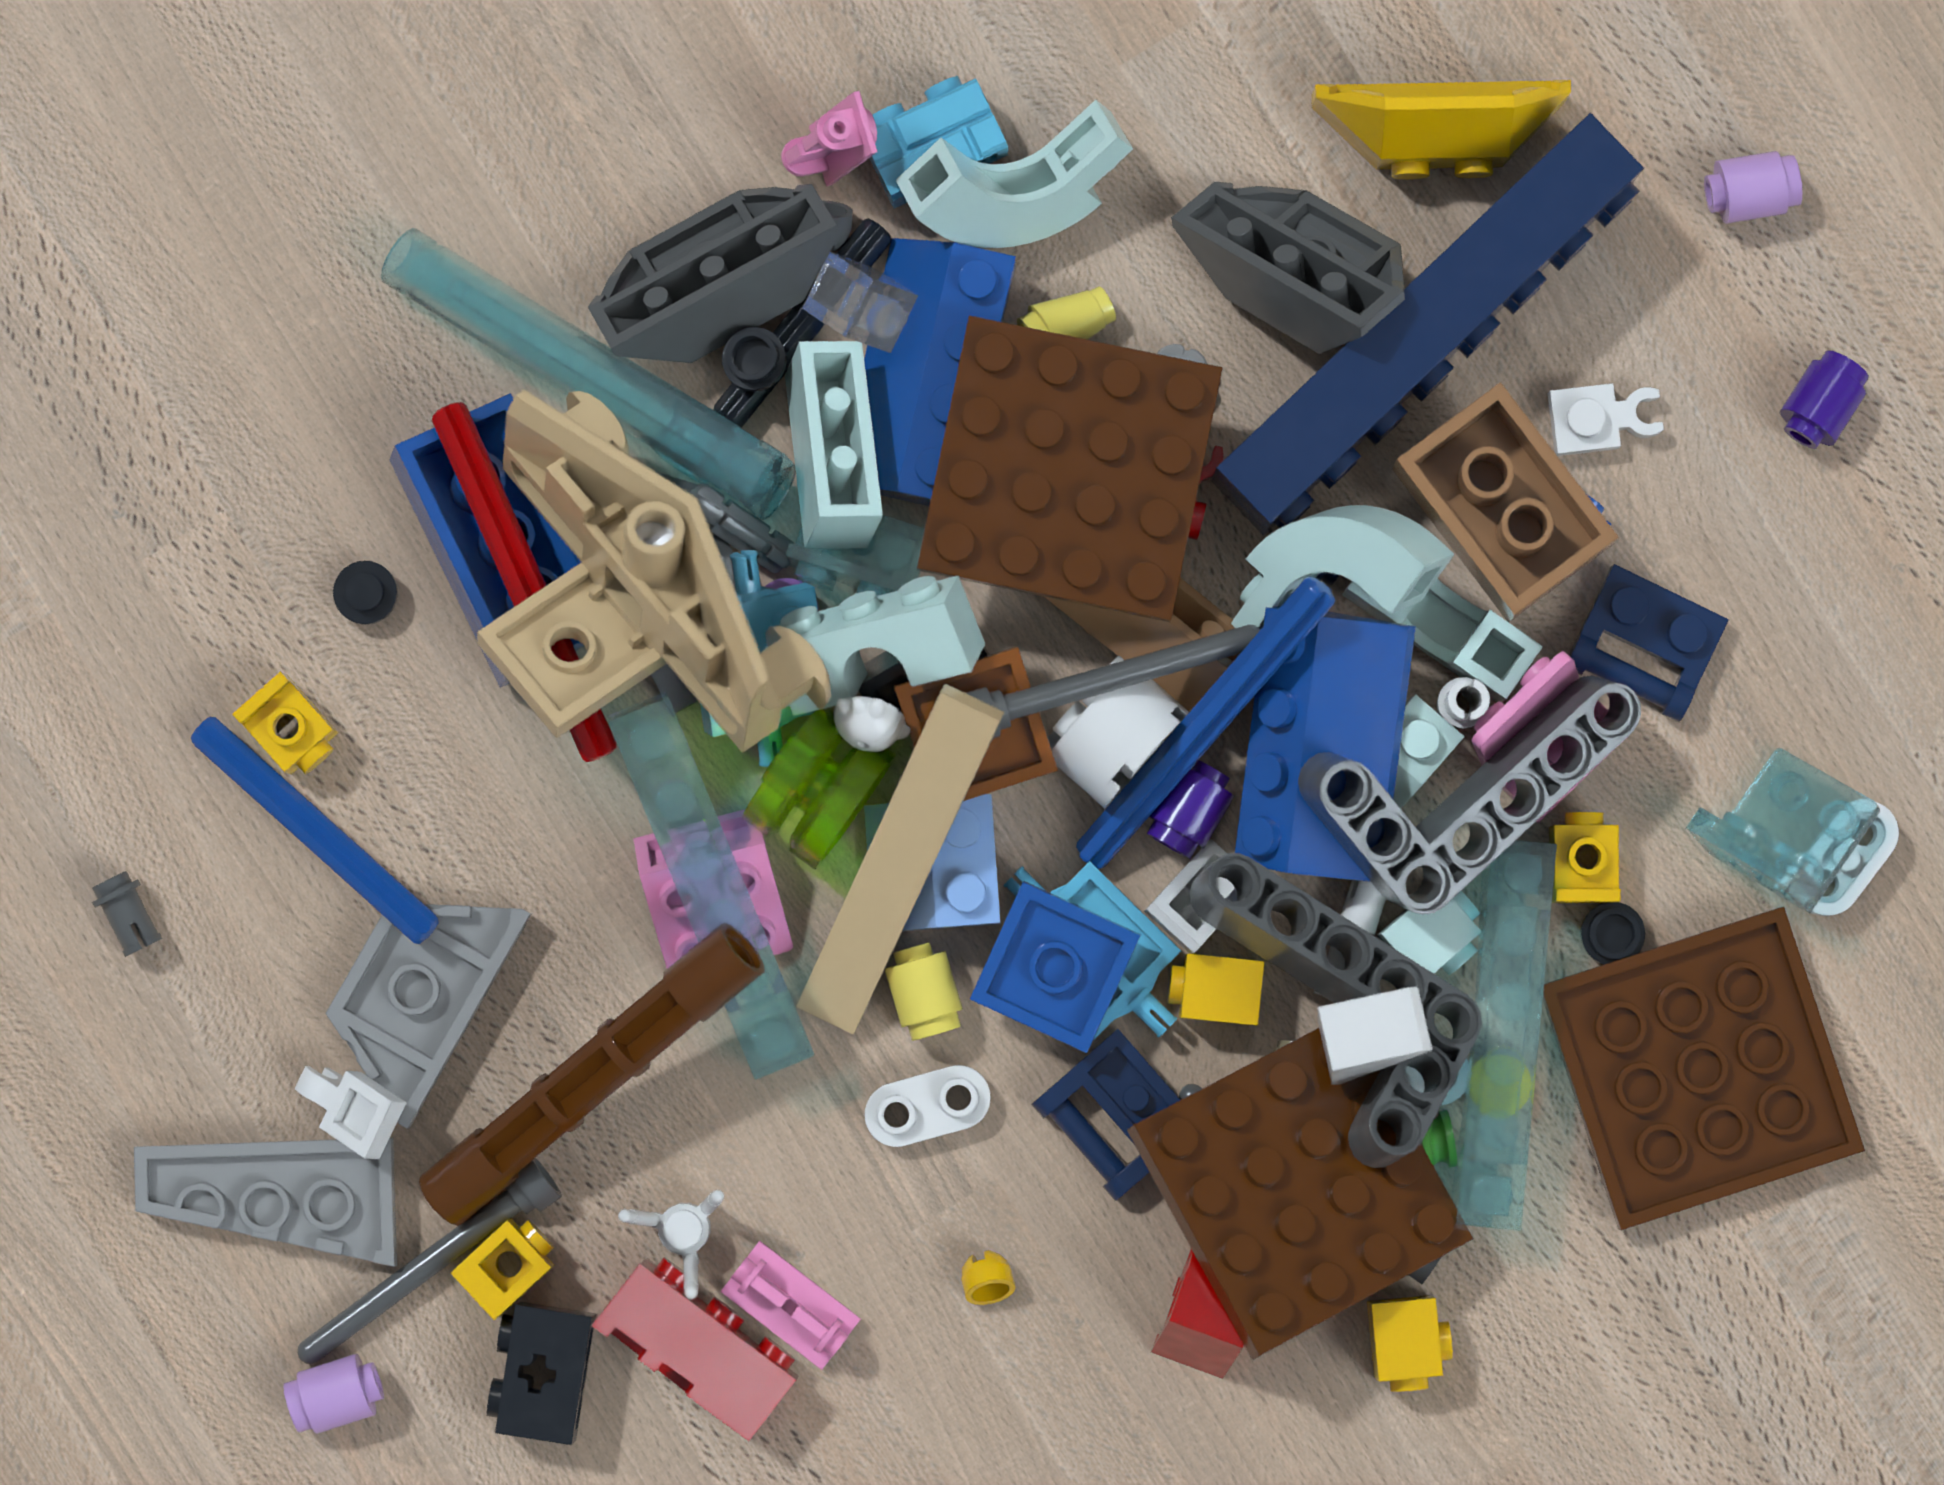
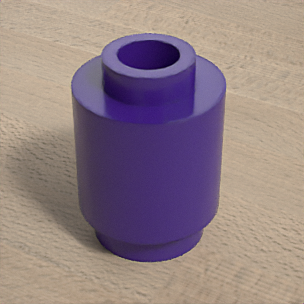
[1780,350,1869,449]
[1146,760,1235,859]

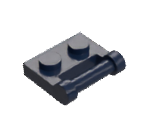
[1569,564,1729,723]
[1031,1029,1180,1201]

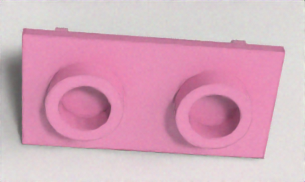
[781,91,877,186]
[720,1241,861,1370]

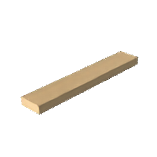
[796,684,1004,1034]

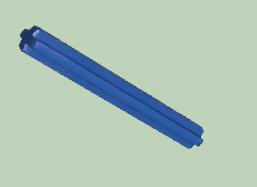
[1076,577,1335,869]

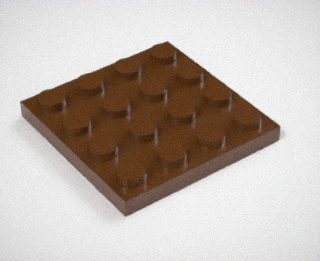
[917,315,1223,622]
[1538,906,1865,1230]
[1127,1028,1473,1360]

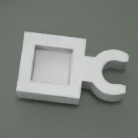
[1547,383,1664,456]

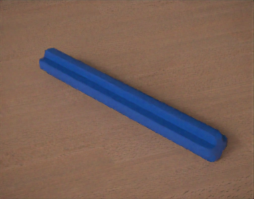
[191,716,439,944]

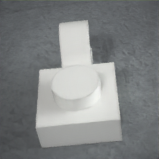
[295,1066,407,1159]

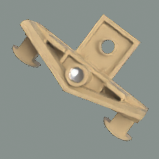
[477,390,831,753]

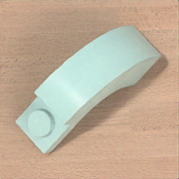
[896,100,1133,248]
[1231,505,1455,629]

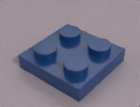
[970,881,1141,1053]

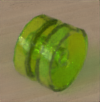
[742,707,897,870]

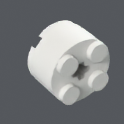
[1048,656,1189,809]

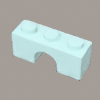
[766,576,985,716]
[1342,578,1543,702]

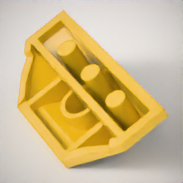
[1311,80,1571,179]

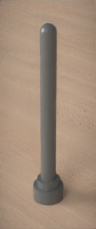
[966,624,1261,739]
[297,1158,562,1364]

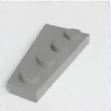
[134,1137,397,1267]

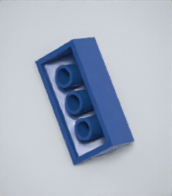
[864,238,1016,506]
[389,393,584,688]
[1235,607,1416,882]

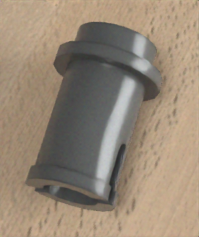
[92,871,162,957]

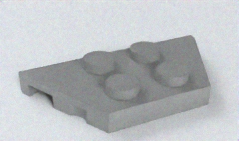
[326,904,532,1129]

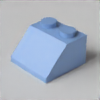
[864,794,1000,931]

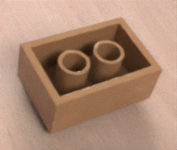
[1392,382,1619,622]

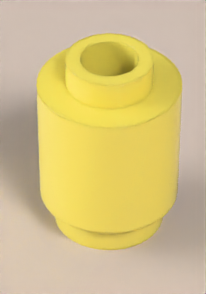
[884,942,963,1041]

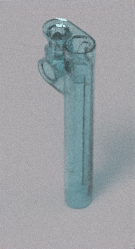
[381,228,796,520]

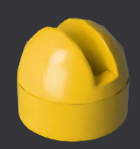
[961,1250,1016,1305]

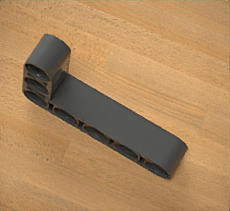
[1298,675,1641,915]
[1190,853,1482,1168]

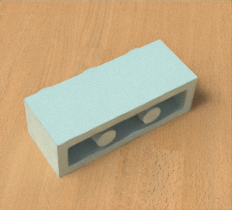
[785,341,883,549]

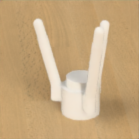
[618,1190,724,1299]

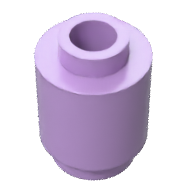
[1704,151,1802,224]
[284,1354,384,1434]

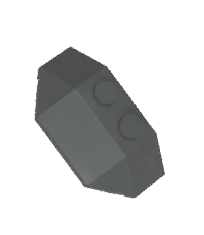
[1171,181,1405,354]
[588,184,840,363]

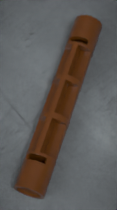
[419,923,765,1226]

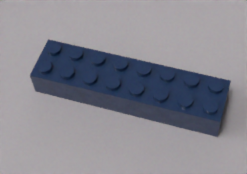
[1211,112,1644,536]

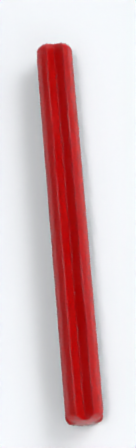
[432,402,617,762]

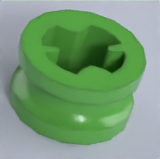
[1421,1110,1458,1168]

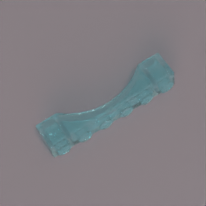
[607,692,815,1080]
[1452,840,1557,1231]

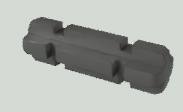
[688,483,796,573]

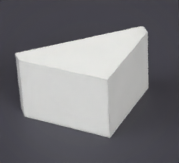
[1144,839,1237,954]
[1318,987,1432,1085]

